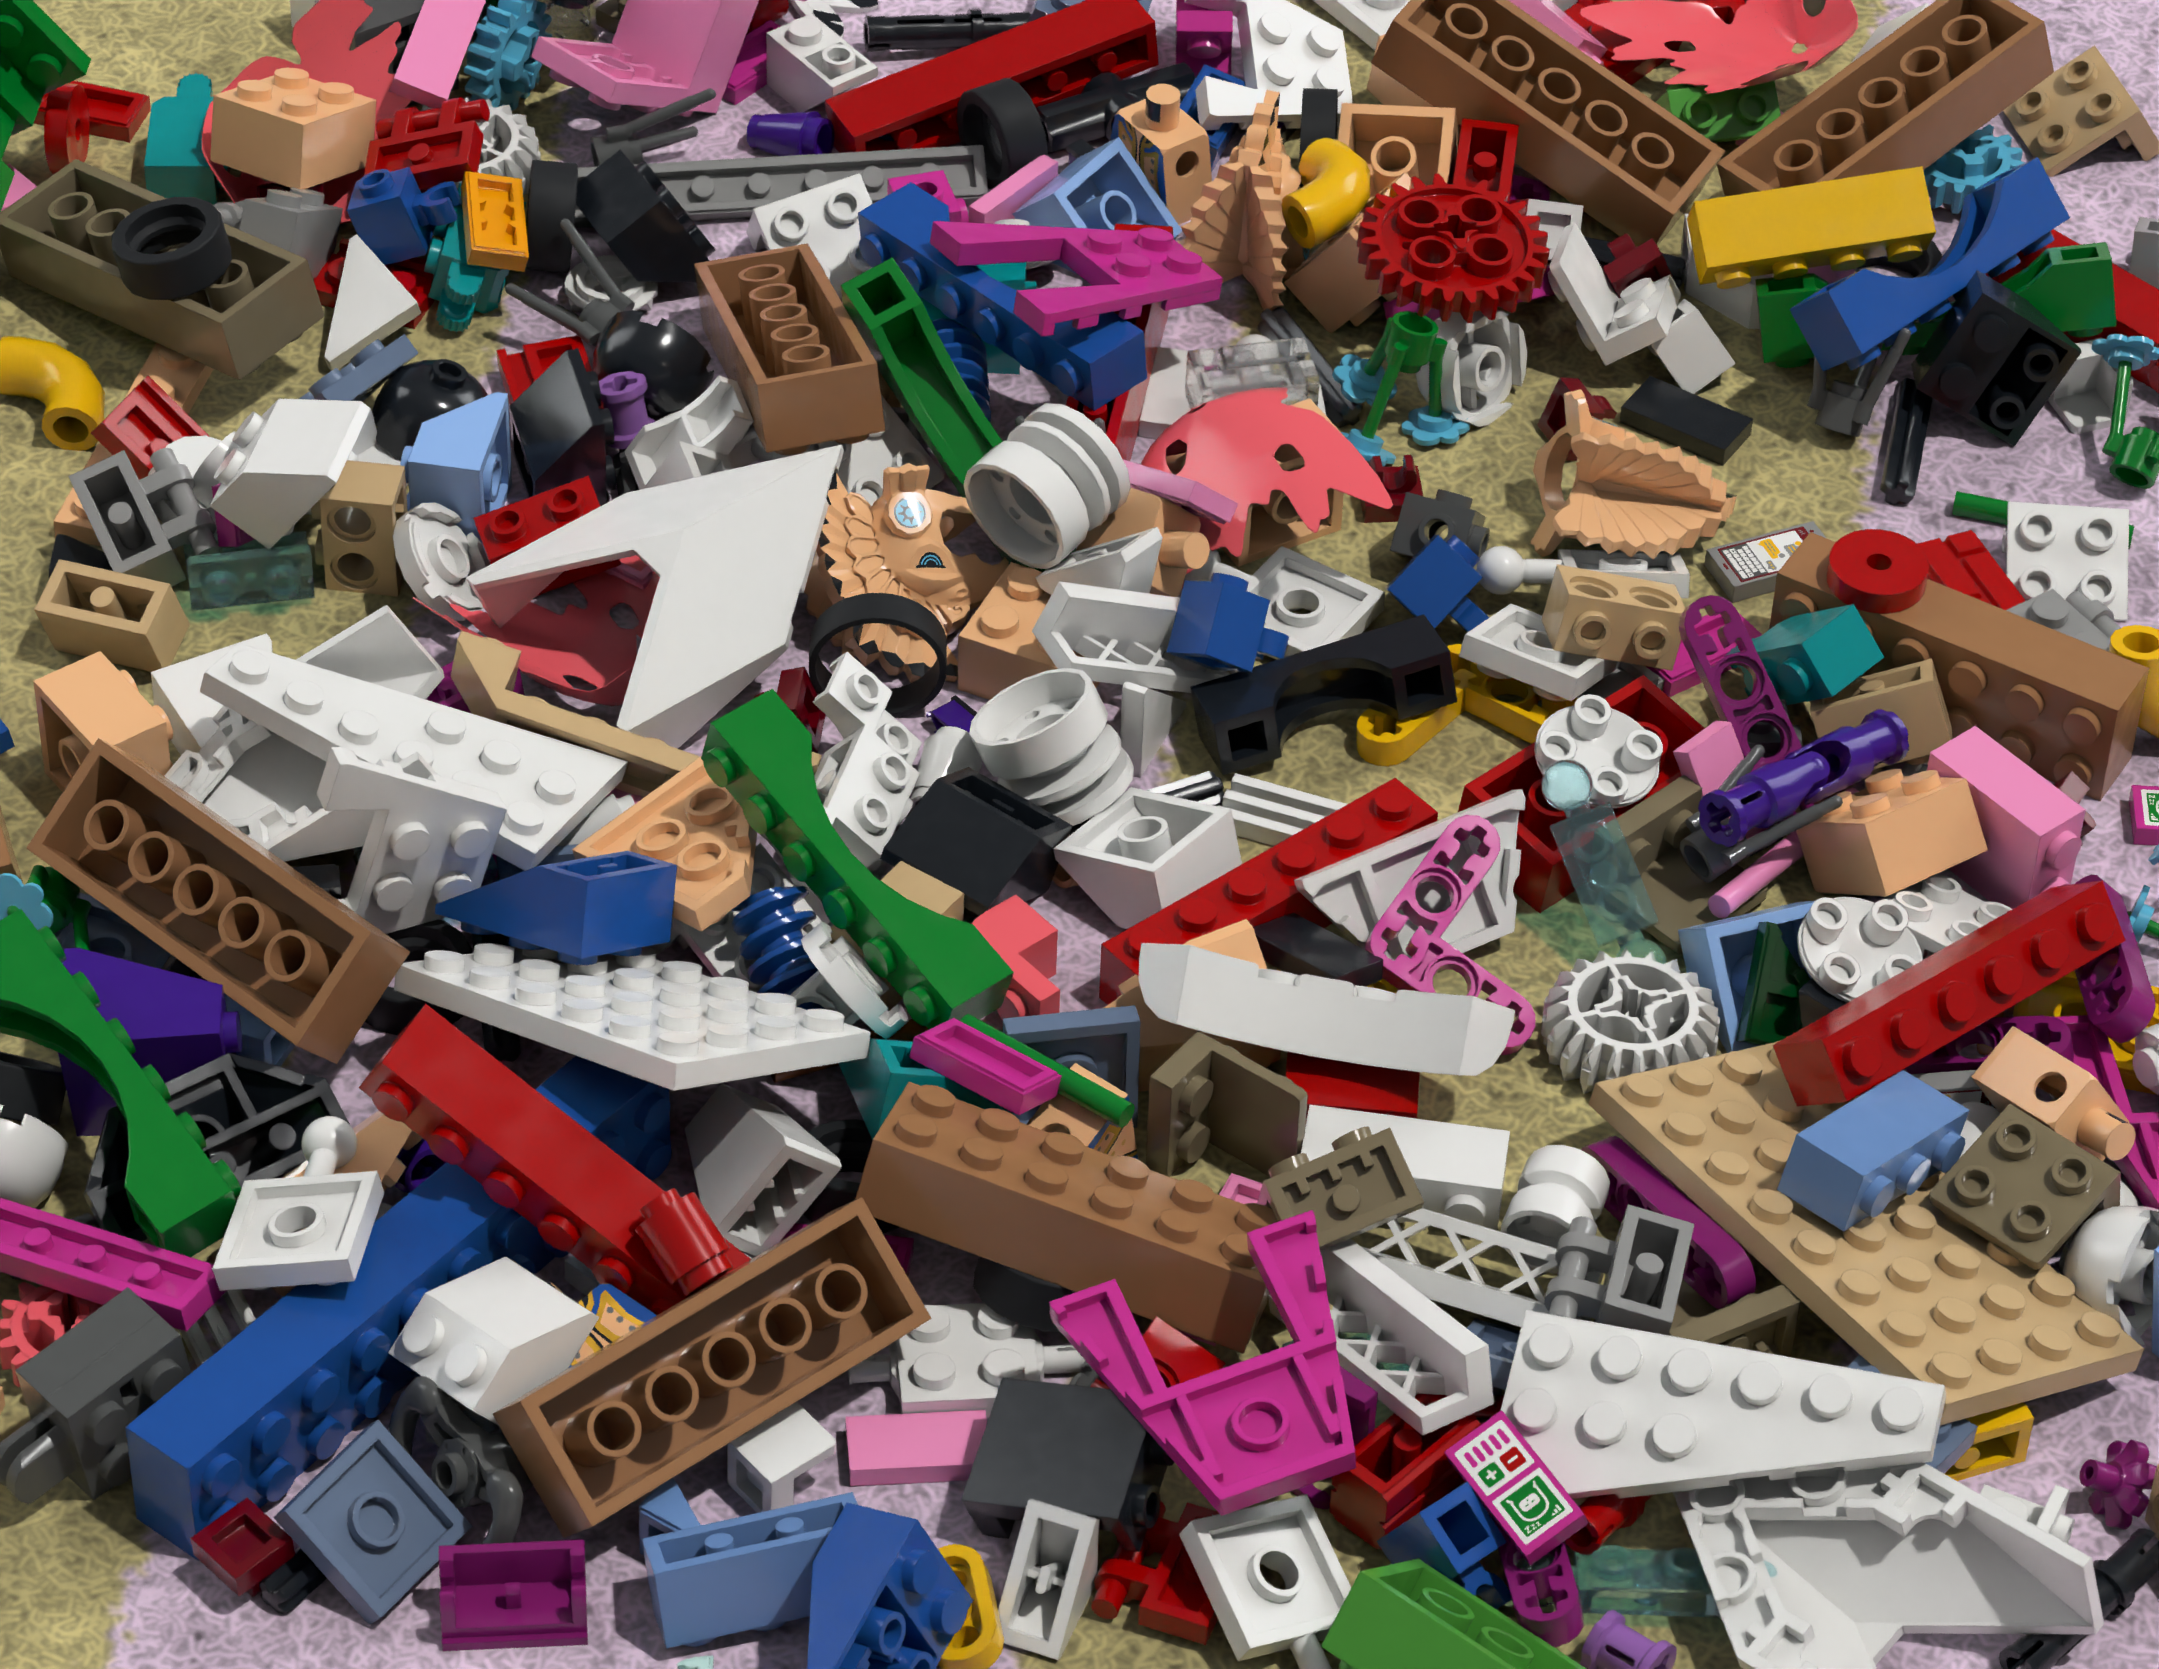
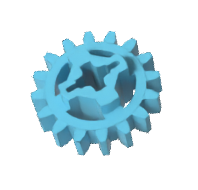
[464,0,552,111]
[1923,125,2025,214]

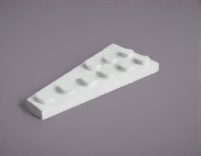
[199,643,628,871]
[1485,1310,1946,1514]

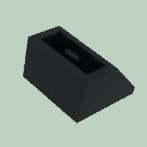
[576,149,716,282]
[1911,270,2082,446]
[510,349,616,506]
[880,767,1072,918]

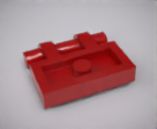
[364,97,490,189]
[1091,1501,1219,1645]

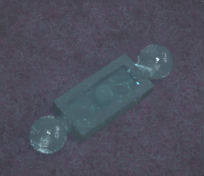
[1541,759,1667,964]
[1516,1545,1777,1618]

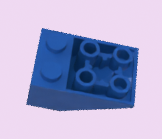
[435,851,677,965]
[807,1502,973,1669]

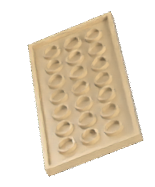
[1588,1040,2144,1426]

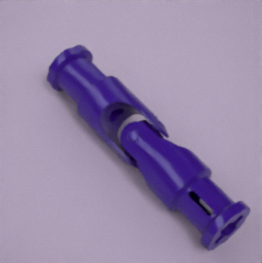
[1698,709,1909,847]

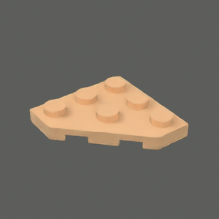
[572,757,757,932]

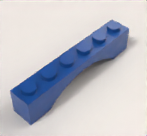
[1790,157,2070,371]
[858,182,1147,411]

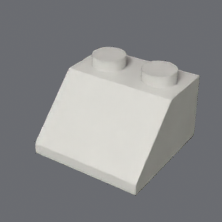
[210,399,371,550]
[1053,787,1242,929]
[388,1256,600,1424]

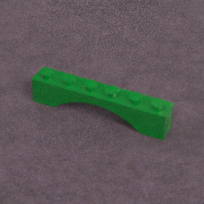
[1755,242,2117,368]
[841,257,1077,572]
[701,689,1014,1029]
[0,909,241,1257]

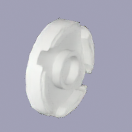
[393,502,490,621]

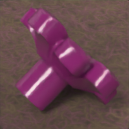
[2079,1440,2157,1530]

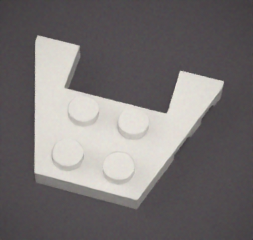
[1185,0,1353,130]
[317,747,507,934]

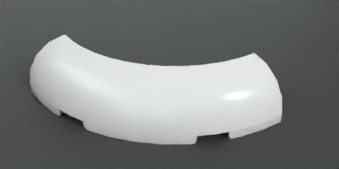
[1138,943,1515,1076]

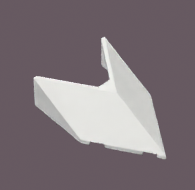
[466,445,844,749]
[164,605,445,862]
[1673,1463,2104,1669]

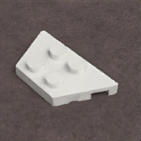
[1294,789,1526,961]

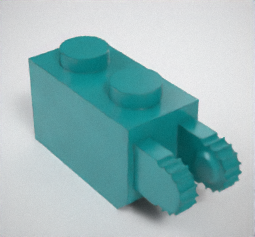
[144,73,230,205]
[423,183,526,333]
[1725,604,1884,705]

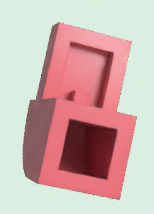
[971,894,1060,1020]

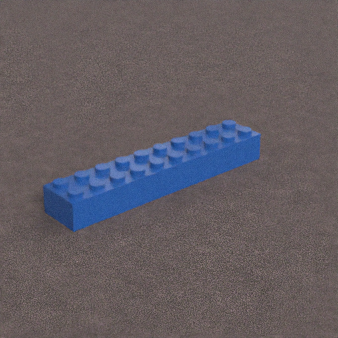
[125,1056,672,1561]

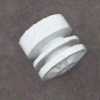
[963,403,1131,569]
[969,668,1134,826]

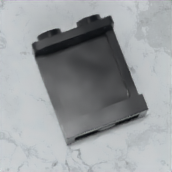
[961,1378,1175,1552]

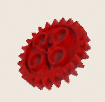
[1356,173,1550,323]

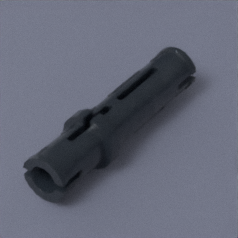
[863,9,1030,52]
[1999,1528,2159,1669]

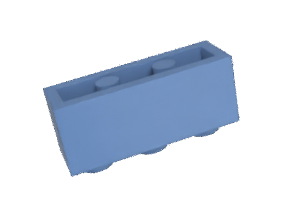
[1777,1070,1970,1231]
[642,1492,858,1649]

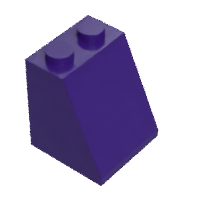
[58,948,242,1136]

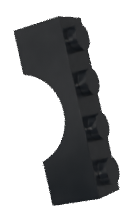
[1190,614,1457,775]

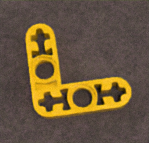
[1356,644,1578,767]

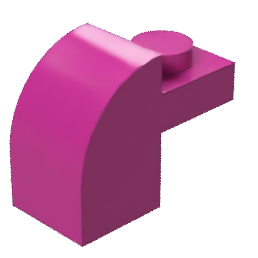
[1176,0,1233,77]

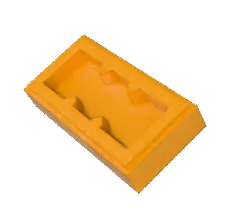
[461,171,529,272]

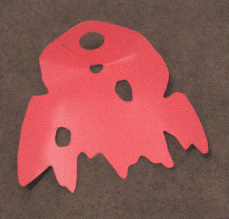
[201,0,432,224]
[1580,0,1858,94]
[1140,387,1393,590]
[413,555,660,706]

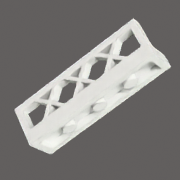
[1032,581,1266,693]
[1362,1208,1604,1327]
[1268,1238,1494,1435]

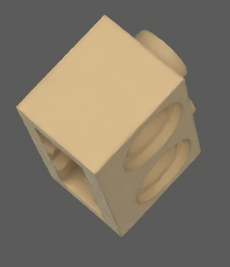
[311,460,408,597]
[1542,564,1685,671]

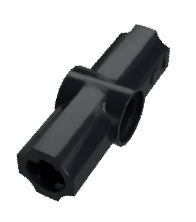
[1036,62,1195,154]

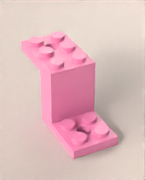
[531,0,807,117]

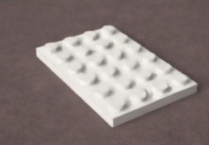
[394,943,871,1091]

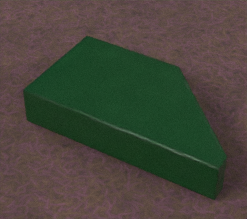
[1736,922,1810,1046]

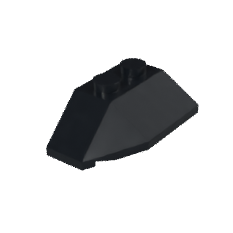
[84,1053,351,1245]

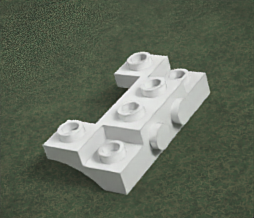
[624,375,753,490]
[760,652,922,924]

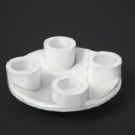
[1535,694,1663,809]
[1797,897,1923,1003]

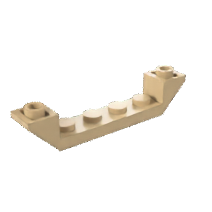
[451,630,822,798]

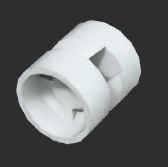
[1500,1145,1610,1274]

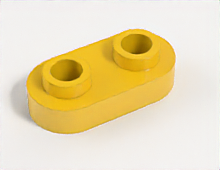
[938,1544,1004,1669]

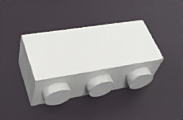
[1301,1105,1510,1230]

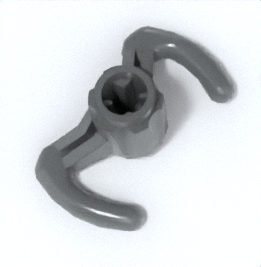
[388,1376,533,1544]

